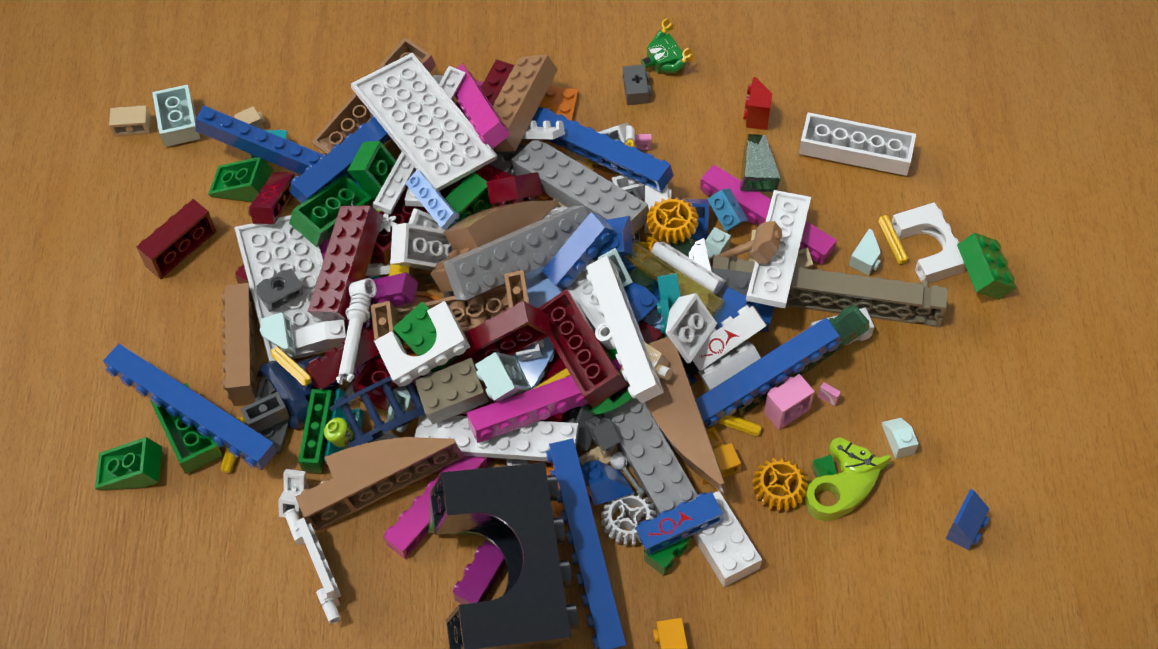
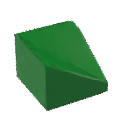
[811,455,837,478]

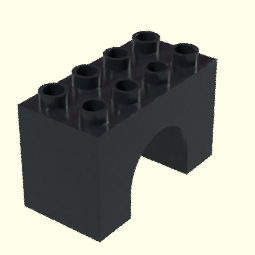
[430,462,578,649]

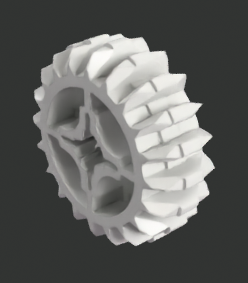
[601,492,657,546]

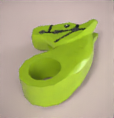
[805,437,892,522]

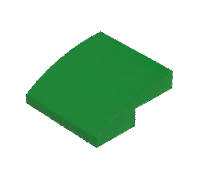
[589,390,632,415]

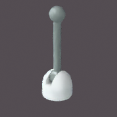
[609,452,645,495]

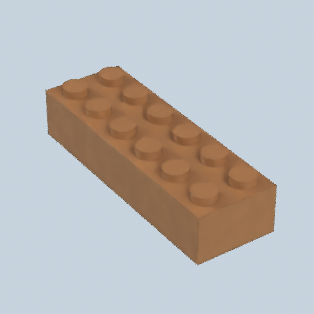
[488,54,558,152]
[222,283,257,406]

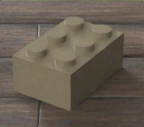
[415,358,489,424]

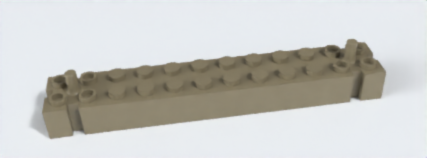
[712,256,948,327]

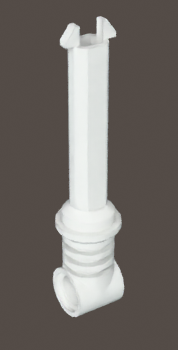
[336,278,377,385]

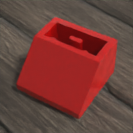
[743,77,772,130]

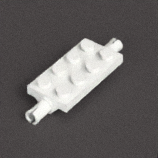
[284,509,341,624]

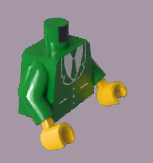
[641,19,695,74]

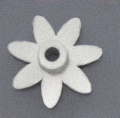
[379,213,397,232]

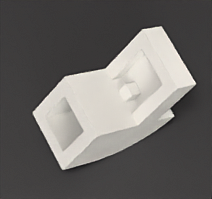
[279,469,308,518]

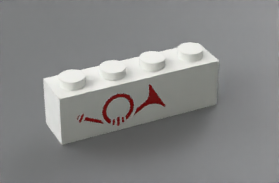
[693,305,767,371]

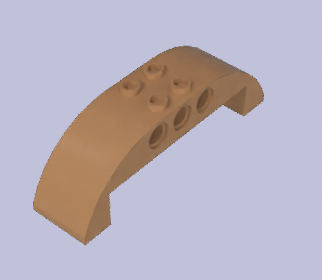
[371,270,530,348]

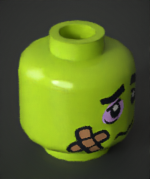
[324,417,354,447]

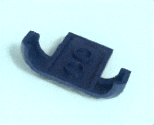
[257,355,339,429]

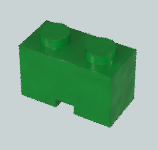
[644,537,690,576]

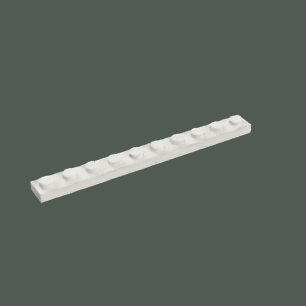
[373,66,466,215]

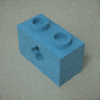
[707,188,748,231]

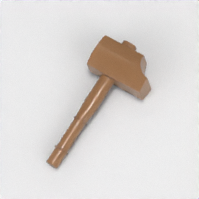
[709,221,782,265]

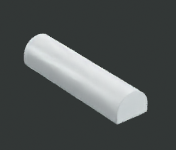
[651,242,726,294]

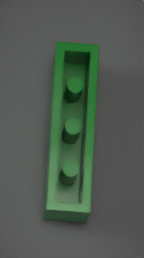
[298,389,334,473]

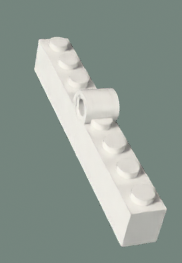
[586,255,664,403]

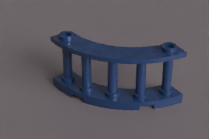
[330,374,427,448]

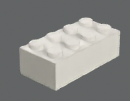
[390,223,453,271]
[692,491,762,587]

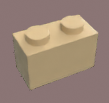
[109,106,151,136]

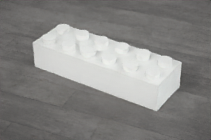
[799,112,916,176]

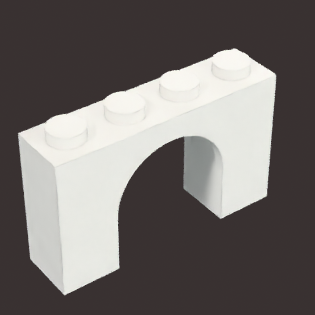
[892,202,966,283]
[374,301,470,387]

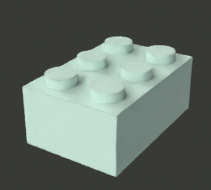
[152,85,200,147]
[475,352,532,401]

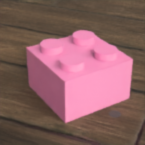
[764,374,815,430]

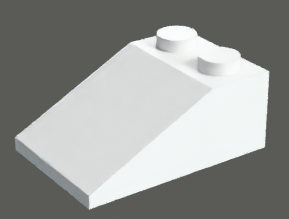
[666,293,717,363]

